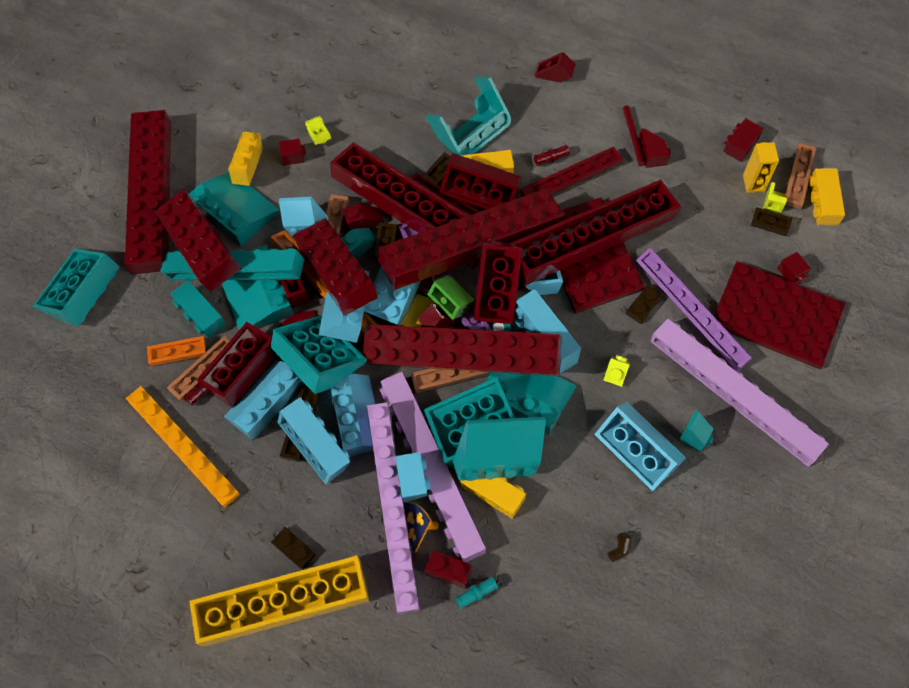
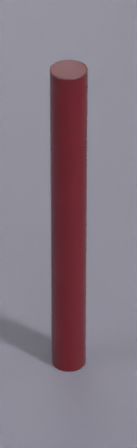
[623,105,646,166]

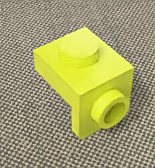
[305,116,331,145]
[604,355,630,387]

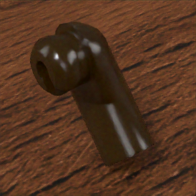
[607,532,632,562]

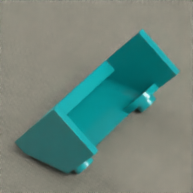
[425,77,511,156]

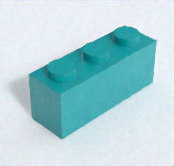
[170,280,226,338]

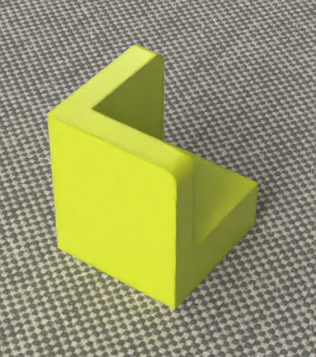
[763,182,787,214]

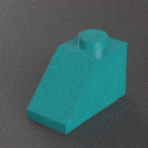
[341,227,377,260]
[679,411,714,451]

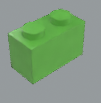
[427,275,475,320]

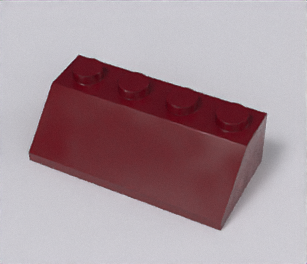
[439,153,521,209]
[473,240,523,324]
[197,322,277,408]

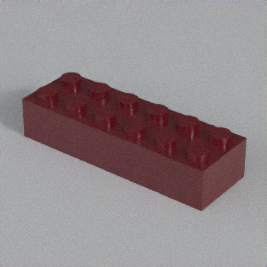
[155,189,241,292]
[293,218,378,316]

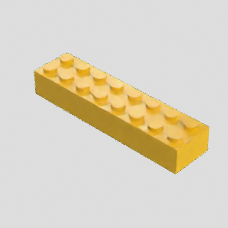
[189,555,370,647]

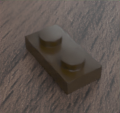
[423,152,451,186]
[750,207,793,236]
[374,223,398,259]
[626,284,664,324]
[271,527,316,570]

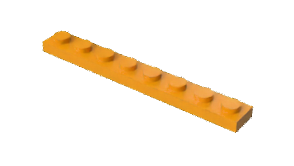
[126,386,240,508]

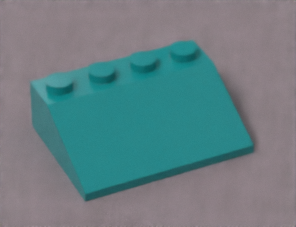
[189,172,280,247]
[222,245,294,330]
[32,248,120,327]
[271,315,367,394]
[486,372,577,435]
[424,377,515,469]
[453,417,546,481]

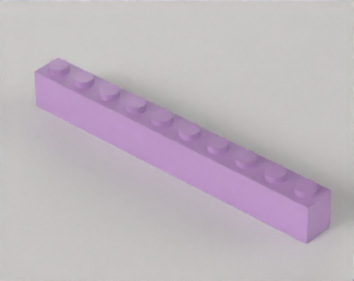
[650,319,829,467]
[379,372,486,562]
[367,402,420,614]

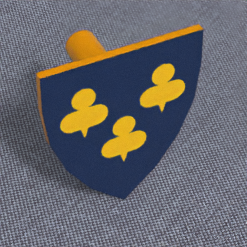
[404,502,439,552]

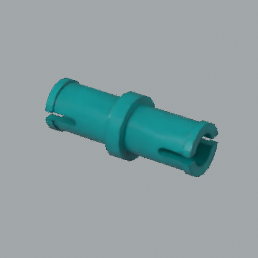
[455,576,498,609]

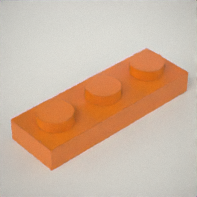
[147,336,207,367]

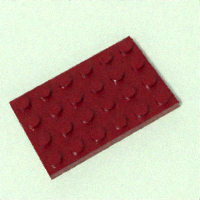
[560,197,645,314]
[714,261,846,369]

